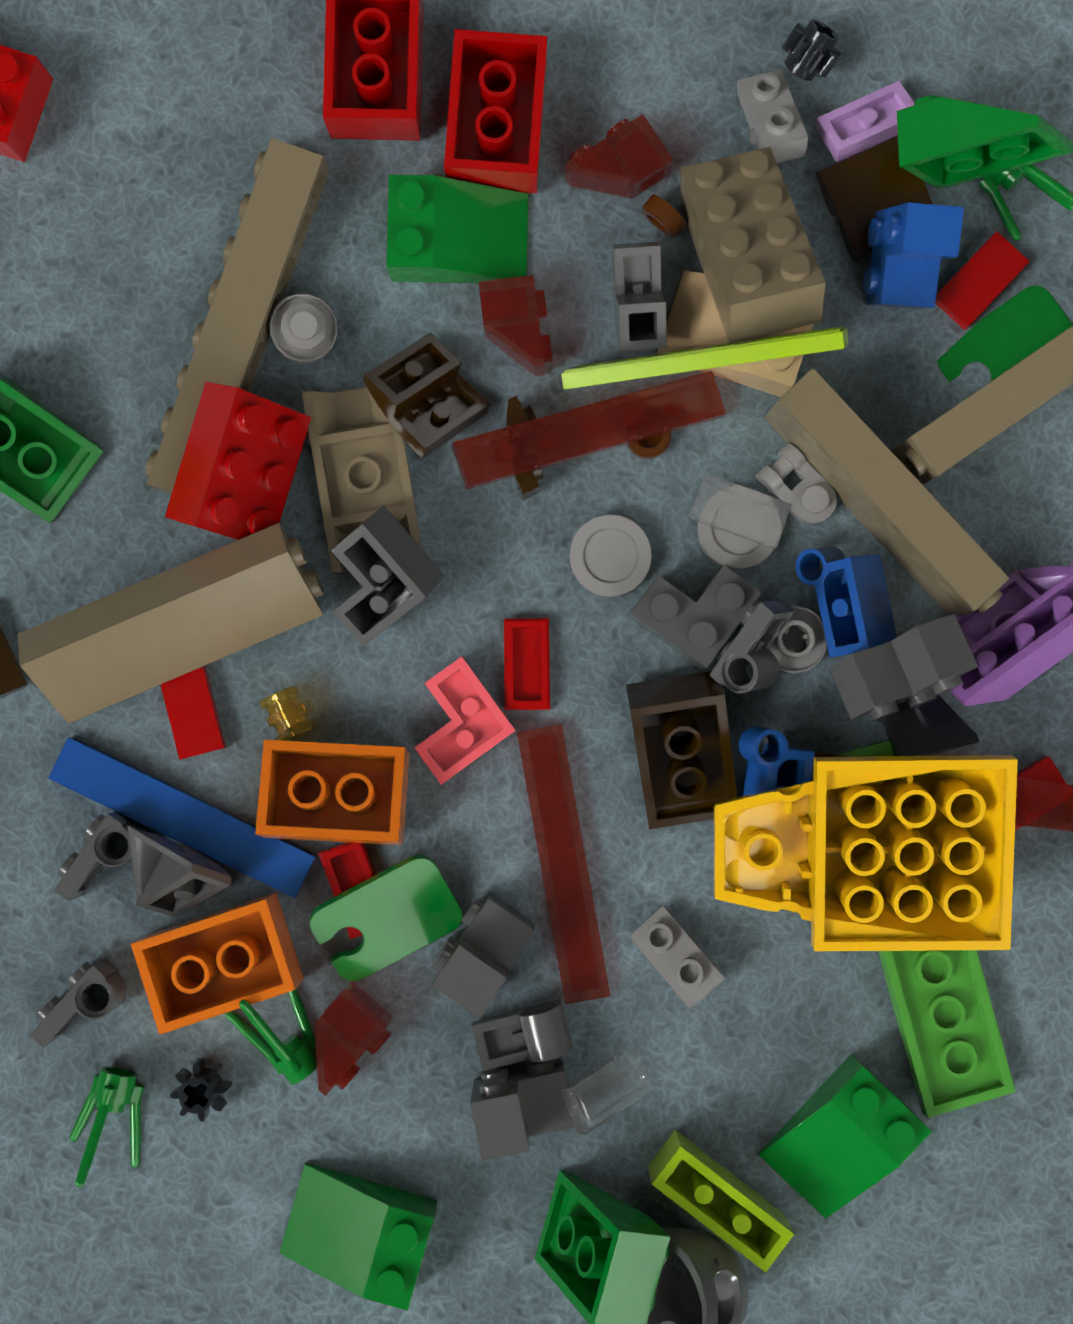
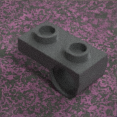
[710,599,795,693]
[54,812,141,901]
[29,958,127,1048]
[472,999,573,1071]

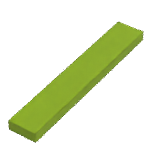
[561,325,849,390]

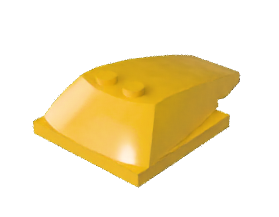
[714,755,1018,951]

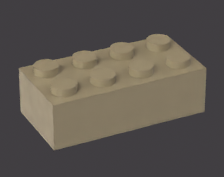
[680,147,826,344]

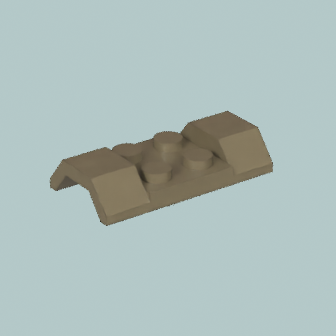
[302,387,423,574]

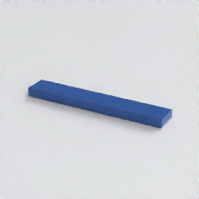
[48,737,317,898]

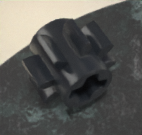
[782,19,841,81]
[170,1058,232,1122]

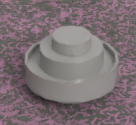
[270,294,337,364]
[769,606,827,674]

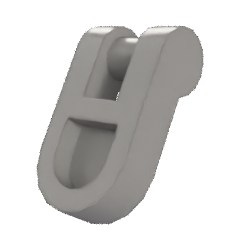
[755,443,837,525]

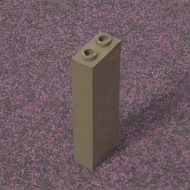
[891,326,1073,485]
[764,368,1010,616]
[18,523,325,724]

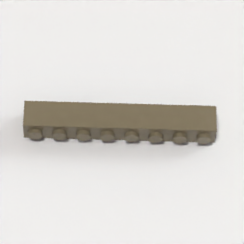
[146,138,329,495]

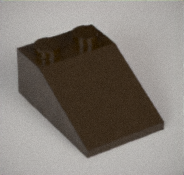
[626,671,737,829]

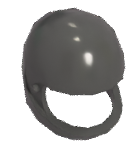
[647,1225,749,1324]

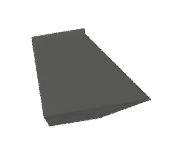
[127,825,231,917]

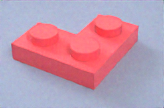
[414,656,516,785]

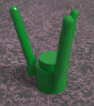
[979,164,1073,241]
[225,988,322,1085]
[69,1066,144,1188]

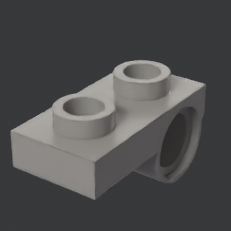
[737,69,808,163]
[629,906,726,1009]

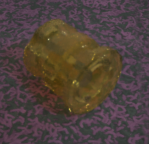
[259,686,317,741]

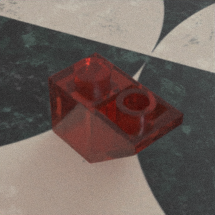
[565,114,673,199]
[478,275,553,377]
[315,981,392,1096]

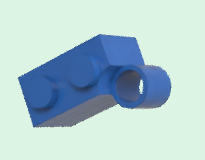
[796,547,897,658]
[739,726,815,796]

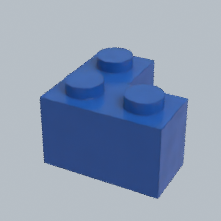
[863,202,964,309]

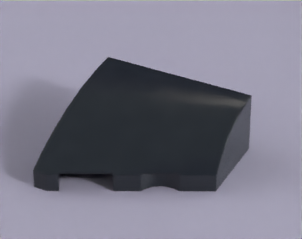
[878,695,980,756]

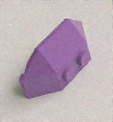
[950,563,1073,706]

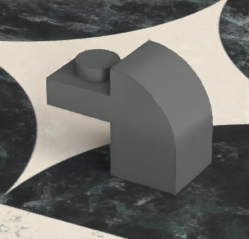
[612,241,667,351]

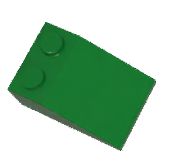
[897,95,1073,188]
[386,174,528,284]
[0,374,104,524]
[758,1053,932,1219]
[280,1163,438,1311]
[535,1170,670,1324]

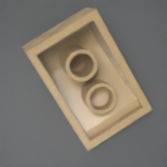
[657,270,814,397]

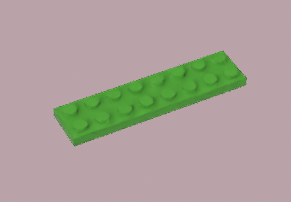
[825,739,1016,1118]

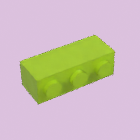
[647,1130,795,1273]

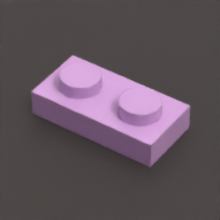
[816,81,914,162]

